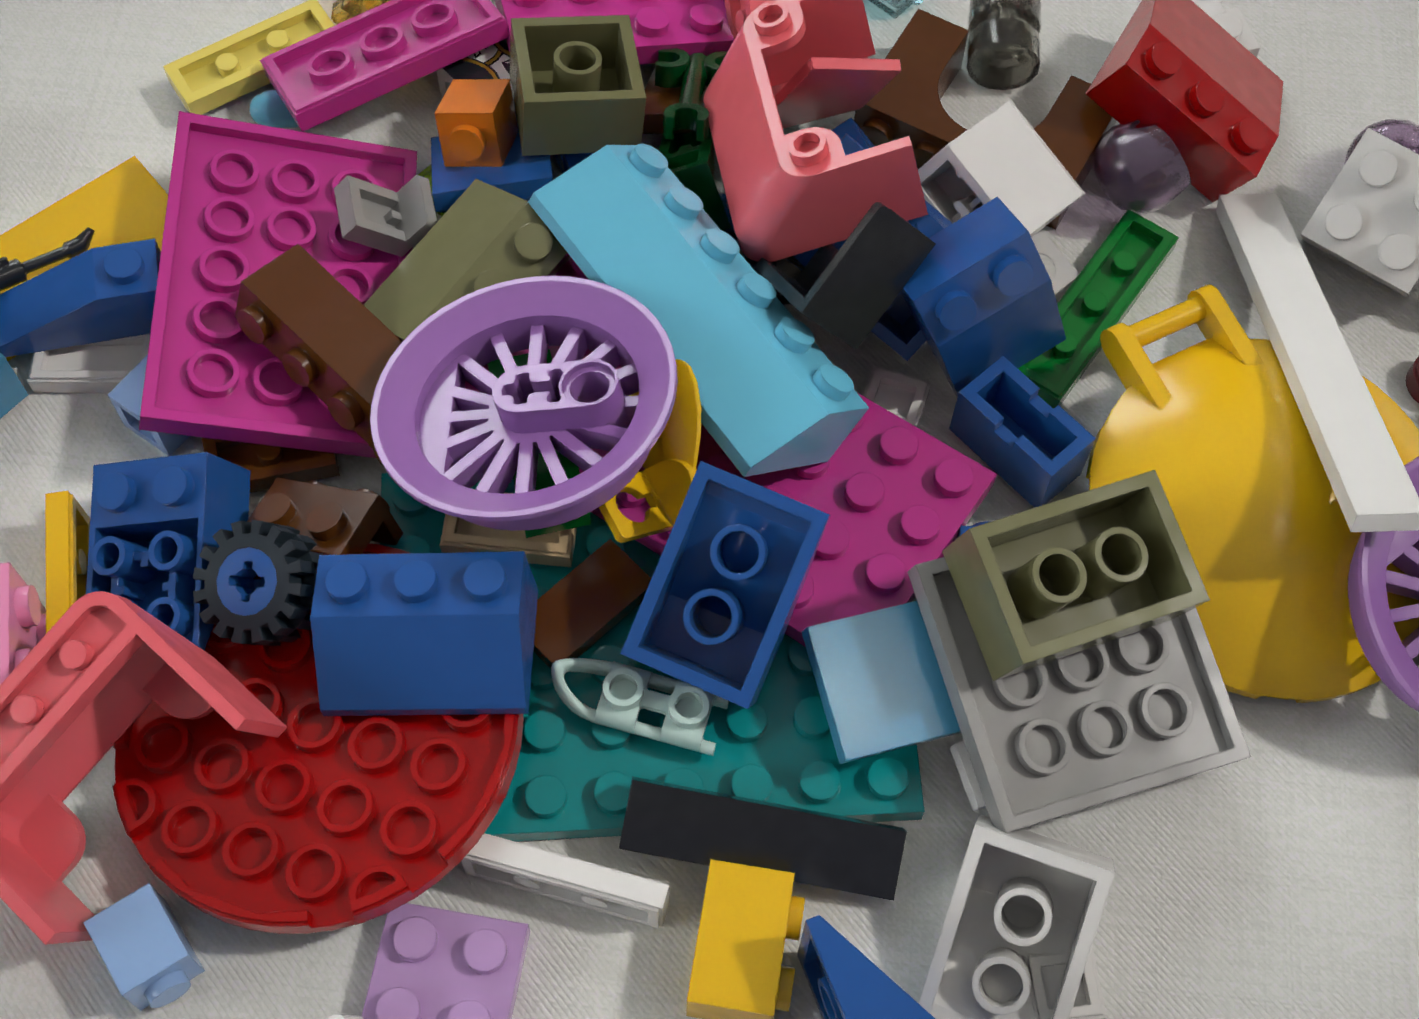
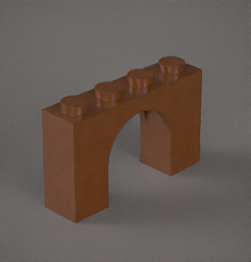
[854,8,1116,230]

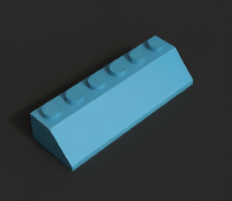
[528,144,869,477]

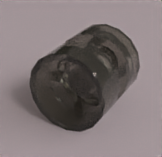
[966,0,1041,90]

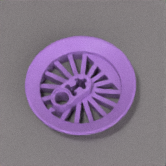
[370,276,678,531]

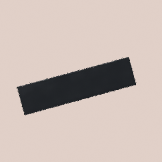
[619,776,907,901]

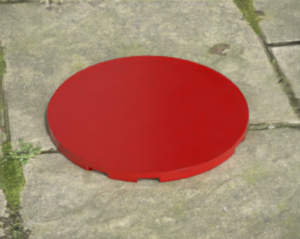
[112,543,524,934]

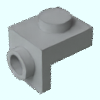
[334,175,437,257]

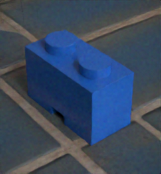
[949,356,1096,508]

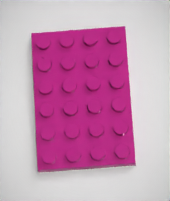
[139,111,417,458]

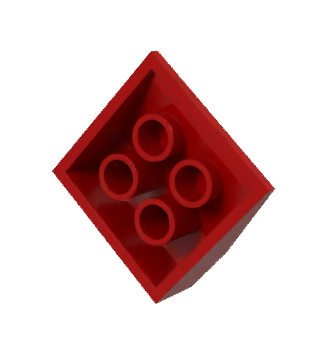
[1086,0,1284,203]

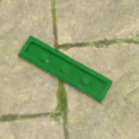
[1017,209,1179,409]

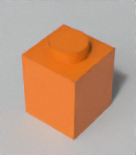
[434,79,518,167]

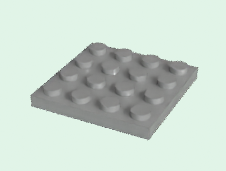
[907,557,1251,833]

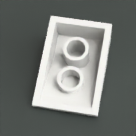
[918,814,1115,1019]

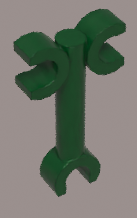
[655,48,728,142]

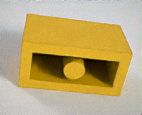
[686,859,805,1019]

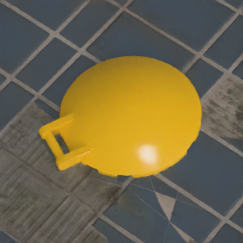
[1086,284,1419,703]

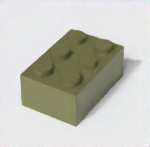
[942,470,1210,681]

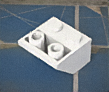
[918,100,1085,237]

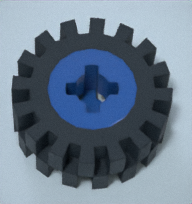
[193,520,323,646]

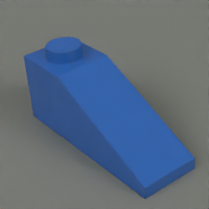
[0,238,161,357]

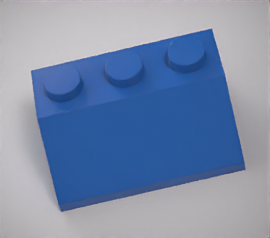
[310,551,538,716]

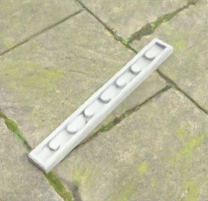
[1216,193,1419,532]

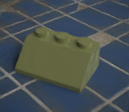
[364,179,570,342]

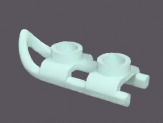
[551,658,729,756]

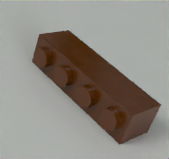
[235,244,402,467]

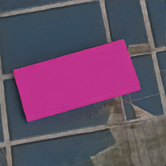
[260,0,509,132]

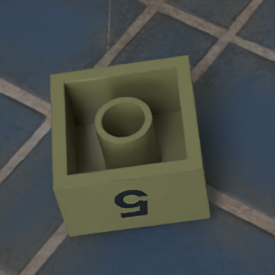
[510,15,646,156]

